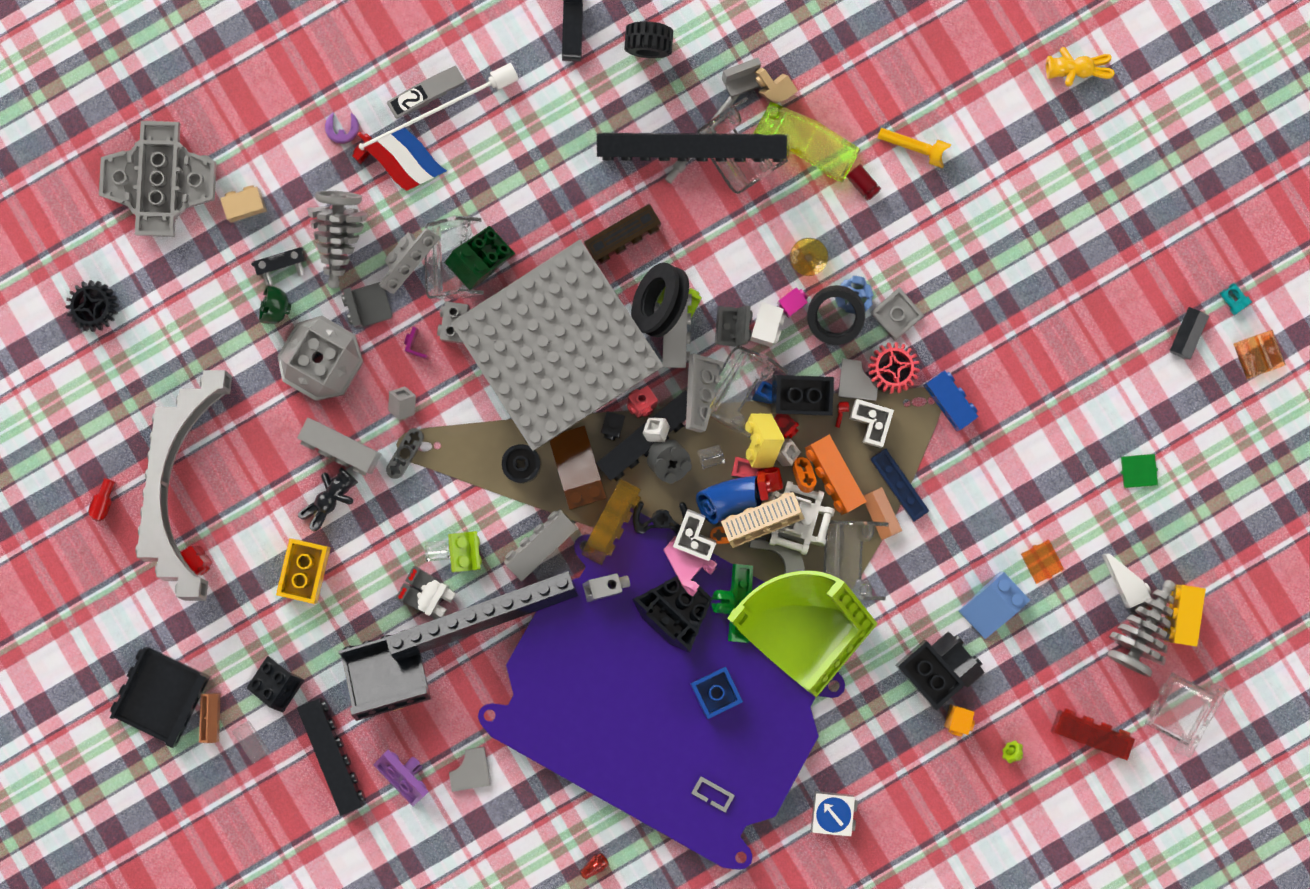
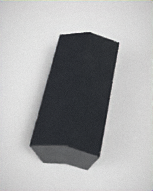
[1170,307,1209,359]

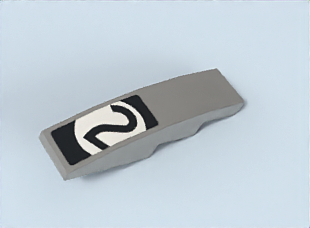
[387,65,465,119]

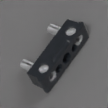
[251,247,306,286]

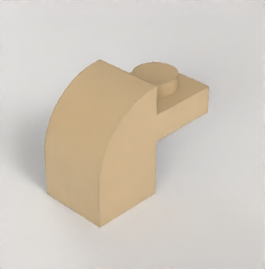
[754,68,798,102]

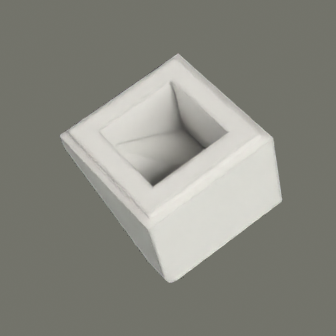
[643,418,670,442]
[777,439,801,466]

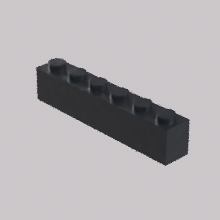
[596,390,687,482]
[297,698,366,816]

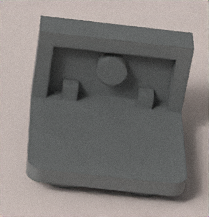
[341,282,393,329]
[715,305,753,347]

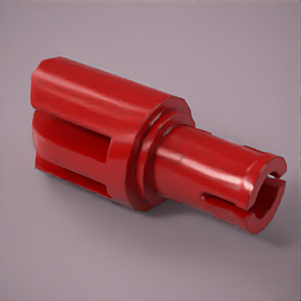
[88,478,115,521]

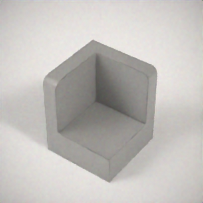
[388,386,416,420]

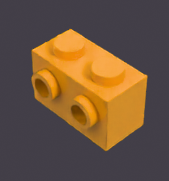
[944,704,975,737]

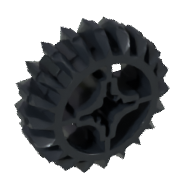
[65,280,119,332]

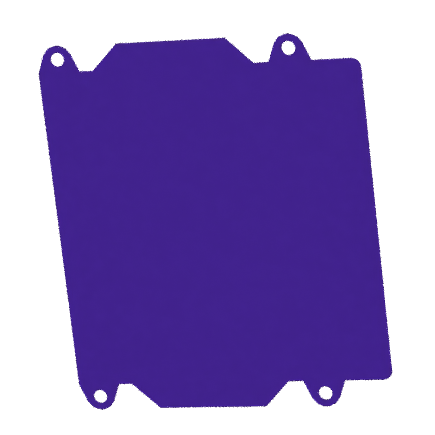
[478,505,845,870]

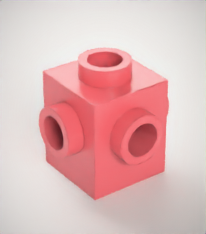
[627,385,658,418]

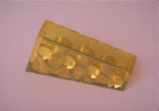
[581,479,641,565]

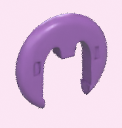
[325,112,359,144]

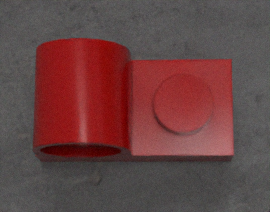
[757,467,783,501]

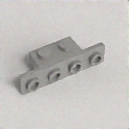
[379,228,440,294]

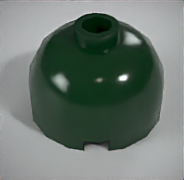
[259,285,291,324]

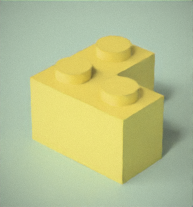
[745,413,784,468]

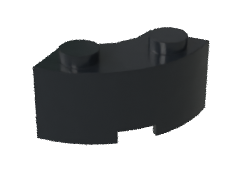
[932,631,985,688]

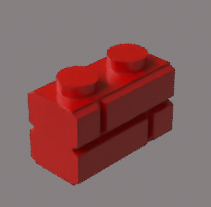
[181,546,212,576]

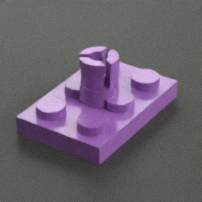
[373,750,428,806]

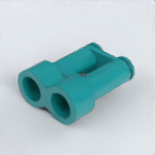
[1219,282,1252,316]

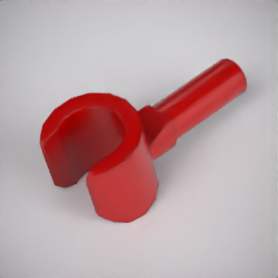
[835,401,849,428]

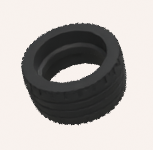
[807,285,865,345]

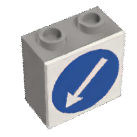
[811,791,858,836]

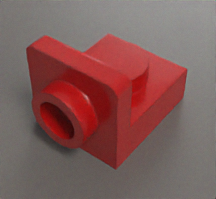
[352,132,372,165]
[774,414,799,439]

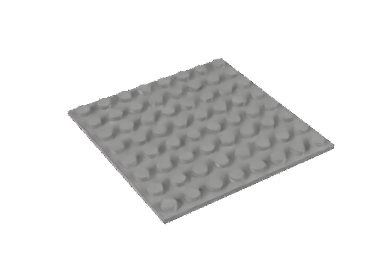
[451,240,664,451]

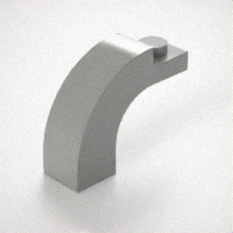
[749,535,805,574]

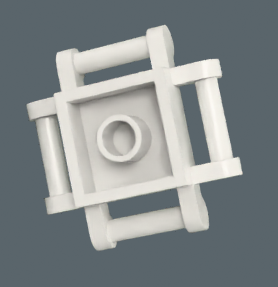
[768,481,835,556]

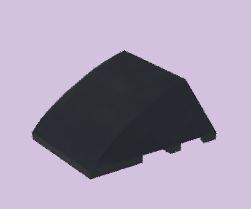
[632,576,712,653]

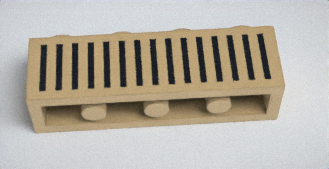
[721,492,805,548]

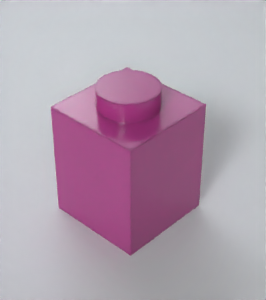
[777,287,808,318]

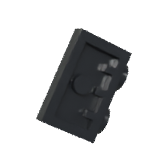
[247,656,305,712]

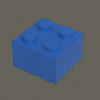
[690,667,743,719]

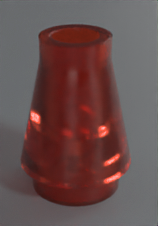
[580,853,609,880]

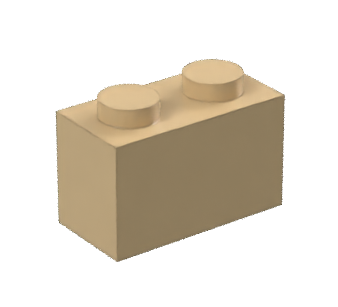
[220,185,267,223]

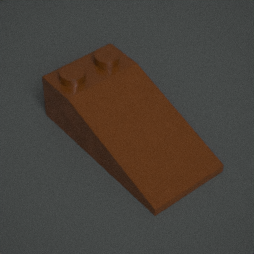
[549,426,607,510]

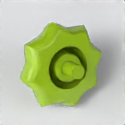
[1002,740,1023,764]

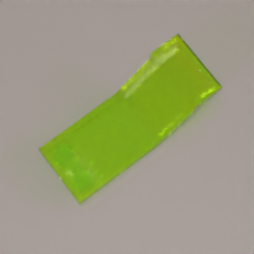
[753,101,860,183]

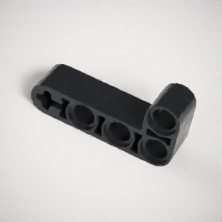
[562,0,583,61]

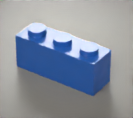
[923,370,979,431]

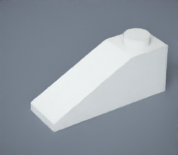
[1102,553,1151,608]

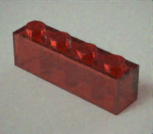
[1051,708,1135,760]

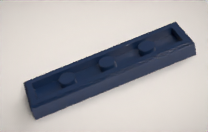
[870,448,929,522]

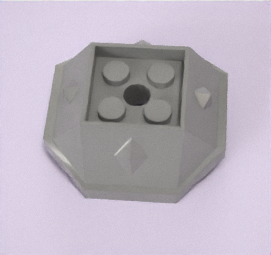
[277,315,364,401]

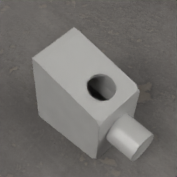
[583,573,630,602]

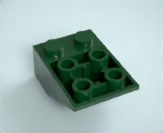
[444,226,515,290]

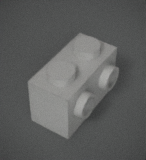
[437,301,470,344]

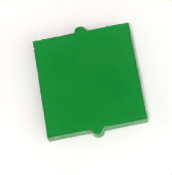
[1120,454,1158,488]

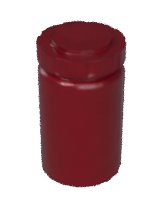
[846,164,881,201]

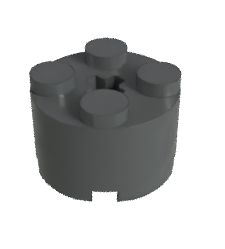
[647,439,692,484]

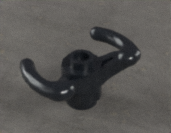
[632,501,688,534]

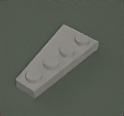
[686,353,724,433]

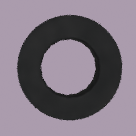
[631,262,689,338]

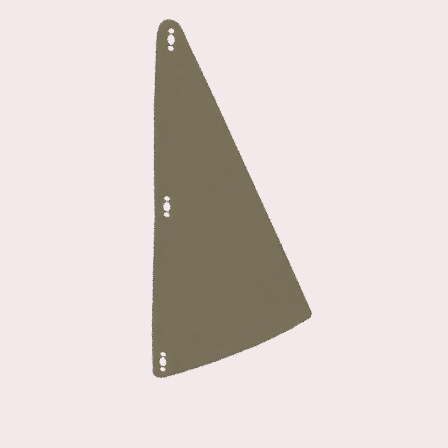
[396,387,941,590]

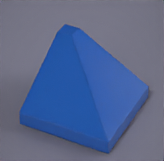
[752,380,772,404]

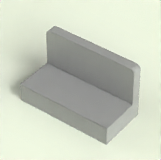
[722,58,761,98]

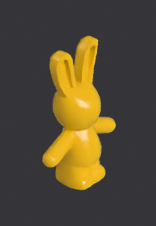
[1046,47,1114,87]

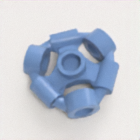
[835,276,874,314]

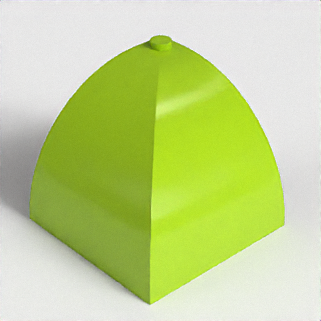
[727,571,878,697]

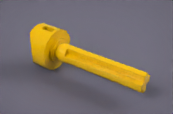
[878,128,951,169]

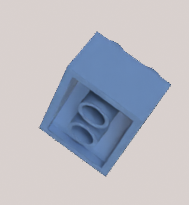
[959,572,1030,639]

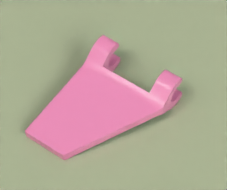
[663,536,717,596]

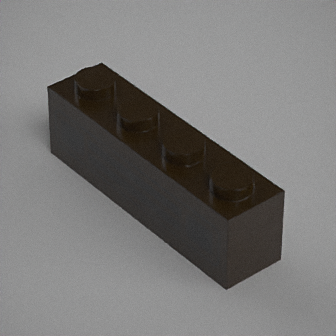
[584,203,661,264]

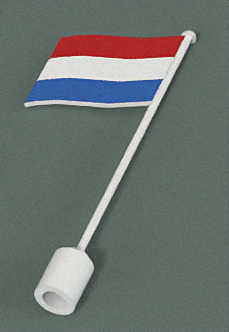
[359,63,519,191]

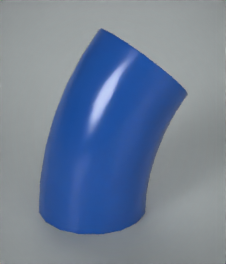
[696,476,762,524]

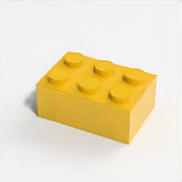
[276,538,331,604]
[1163,585,1206,647]

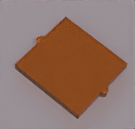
[1021,540,1065,584]

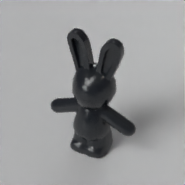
[298,467,358,531]

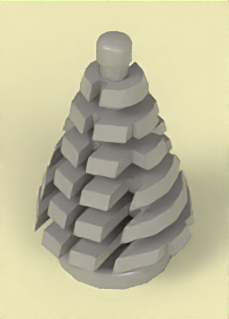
[307,191,368,288]
[1107,580,1176,677]

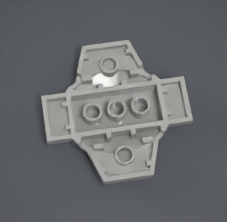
[99,121,216,237]

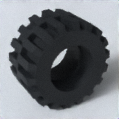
[624,21,674,58]

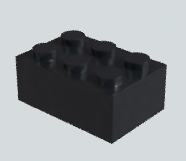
[771,375,834,416]
[895,640,965,711]

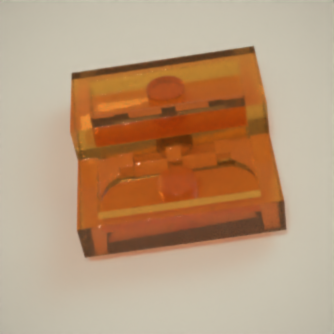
[1233,329,1286,379]

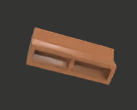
[863,487,902,540]
[199,693,221,743]

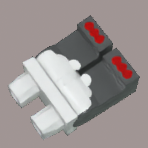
[395,566,456,618]

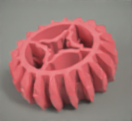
[868,342,920,394]

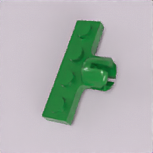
[711,564,753,643]

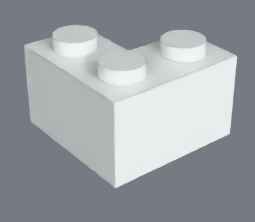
[750,302,786,347]
[849,399,894,448]
[673,509,716,561]

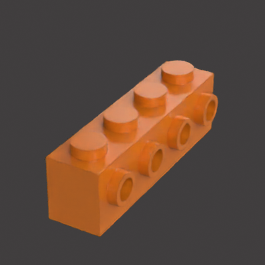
[805,434,867,515]

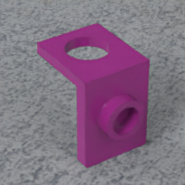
[404,327,429,360]

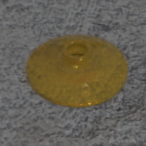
[790,238,828,276]

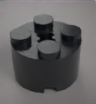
[502,444,541,484]

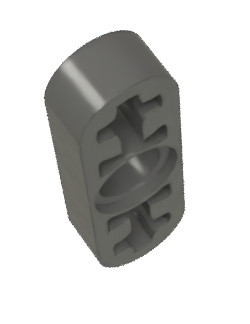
[386,428,424,479]

